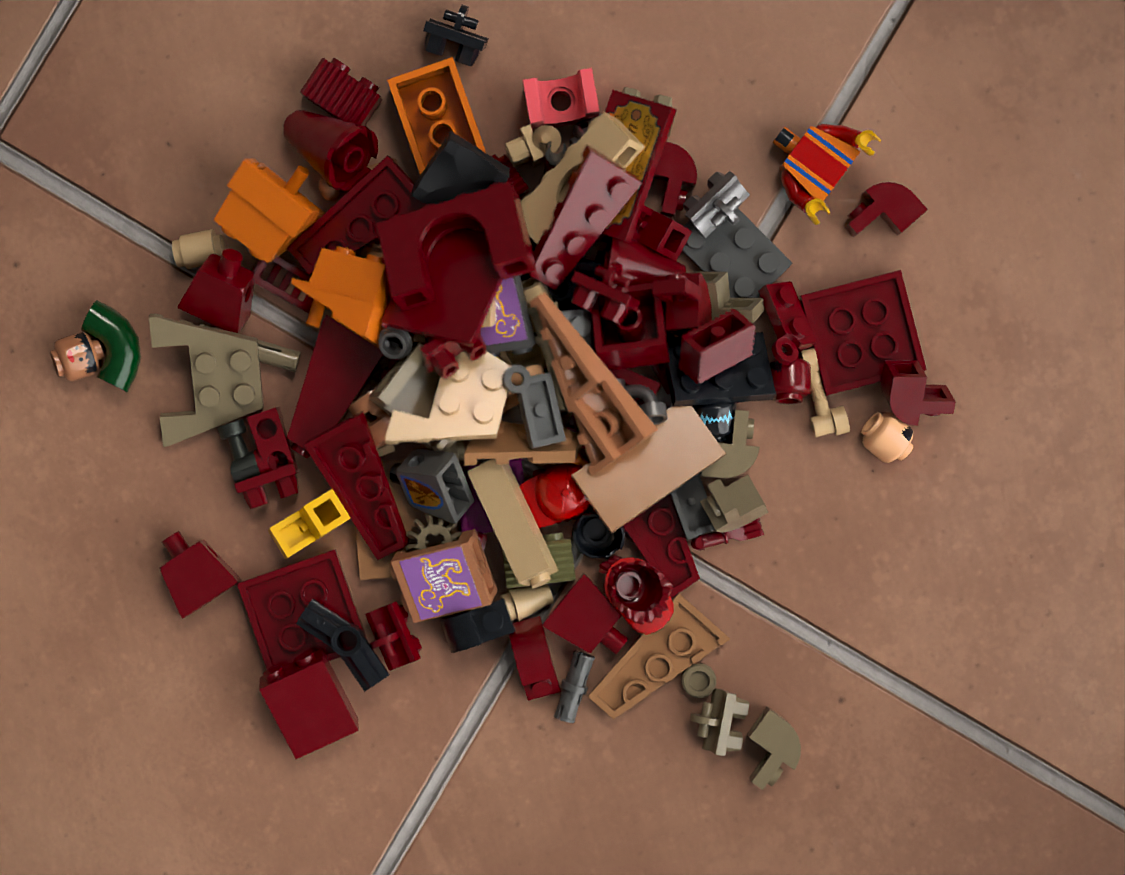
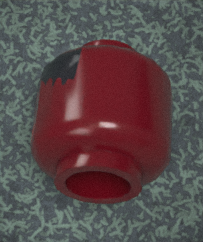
[770,352,811,404]

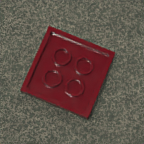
[800,270,927,396]
[237,549,368,669]

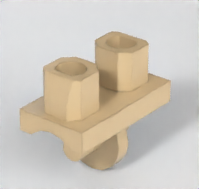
[505,124,561,168]

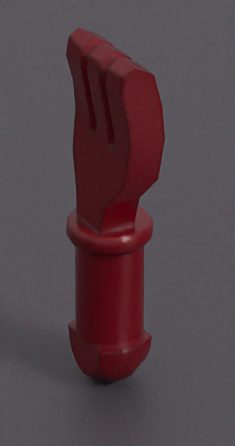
[691,518,764,551]

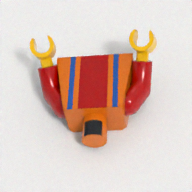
[772,124,881,225]

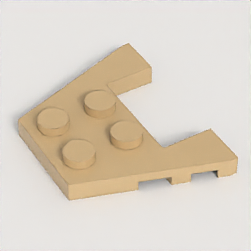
[385,333,514,445]

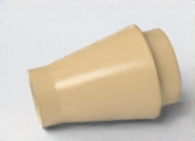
[500,584,554,622]

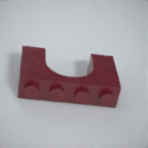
[376,181,537,311]

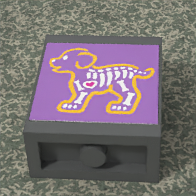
[480,274,537,357]

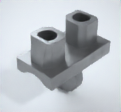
[683,171,750,238]

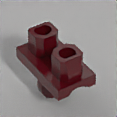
[571,261,640,325]
[420,331,487,379]
[365,601,422,671]

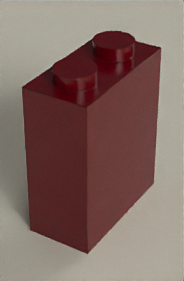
[259,649,359,759]

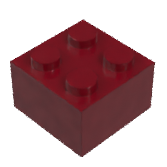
[592,283,670,370]

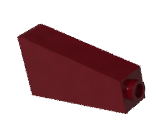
[287,315,385,459]

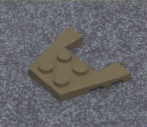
[149,313,264,447]

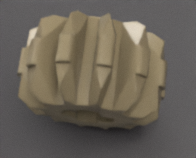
[406,513,462,551]

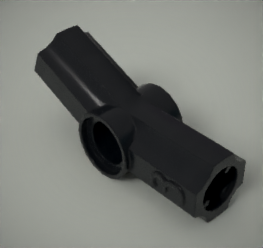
[296,599,390,692]

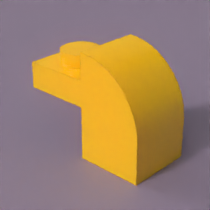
[267,489,350,559]

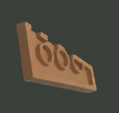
[587,593,730,720]

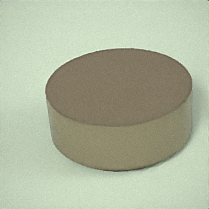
[681,663,716,698]

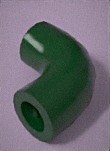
[81,300,141,392]

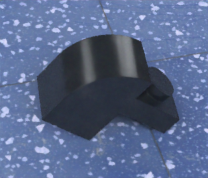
[440,598,516,653]

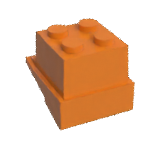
[213,158,326,263]
[291,246,392,349]

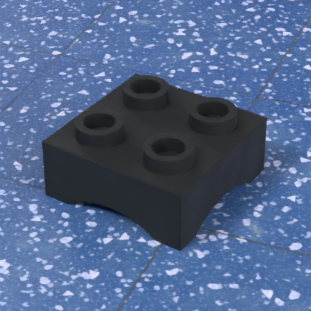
[412,131,509,230]

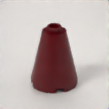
[283,110,378,191]
[595,235,687,287]

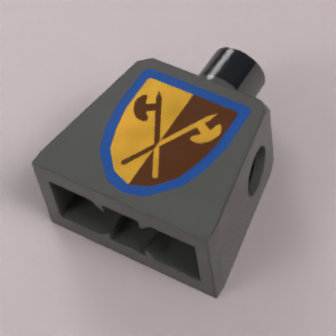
[390,449,475,524]

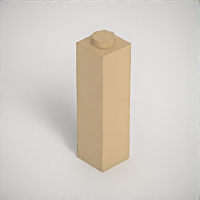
[467,459,559,588]

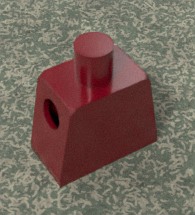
[178,249,255,333]
[160,531,242,619]
[542,573,628,655]

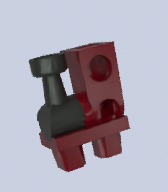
[217,407,300,509]

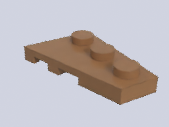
[464,420,582,465]

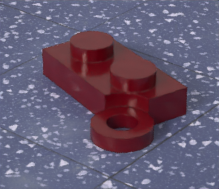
[758,281,817,365]

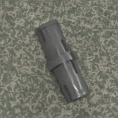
[554,651,595,723]

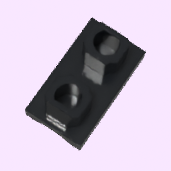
[423,4,489,66]

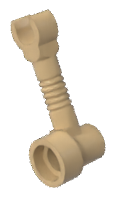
[799,348,850,437]

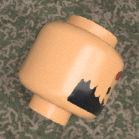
[861,412,913,463]

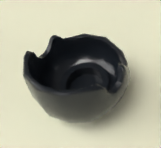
[572,508,625,559]

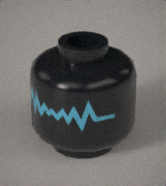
[692,402,736,442]

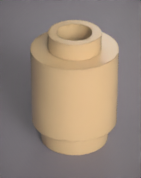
[172,229,225,269]

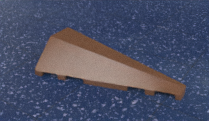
[530,292,658,476]

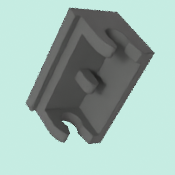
[670,474,715,540]

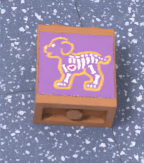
[390,529,498,623]

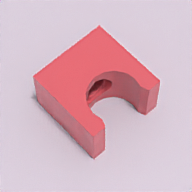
[523,68,599,132]

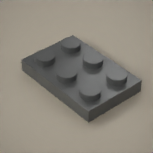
[682,208,793,298]

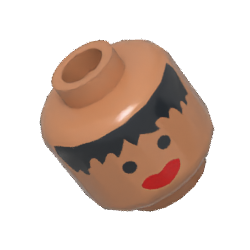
[50,332,104,381]

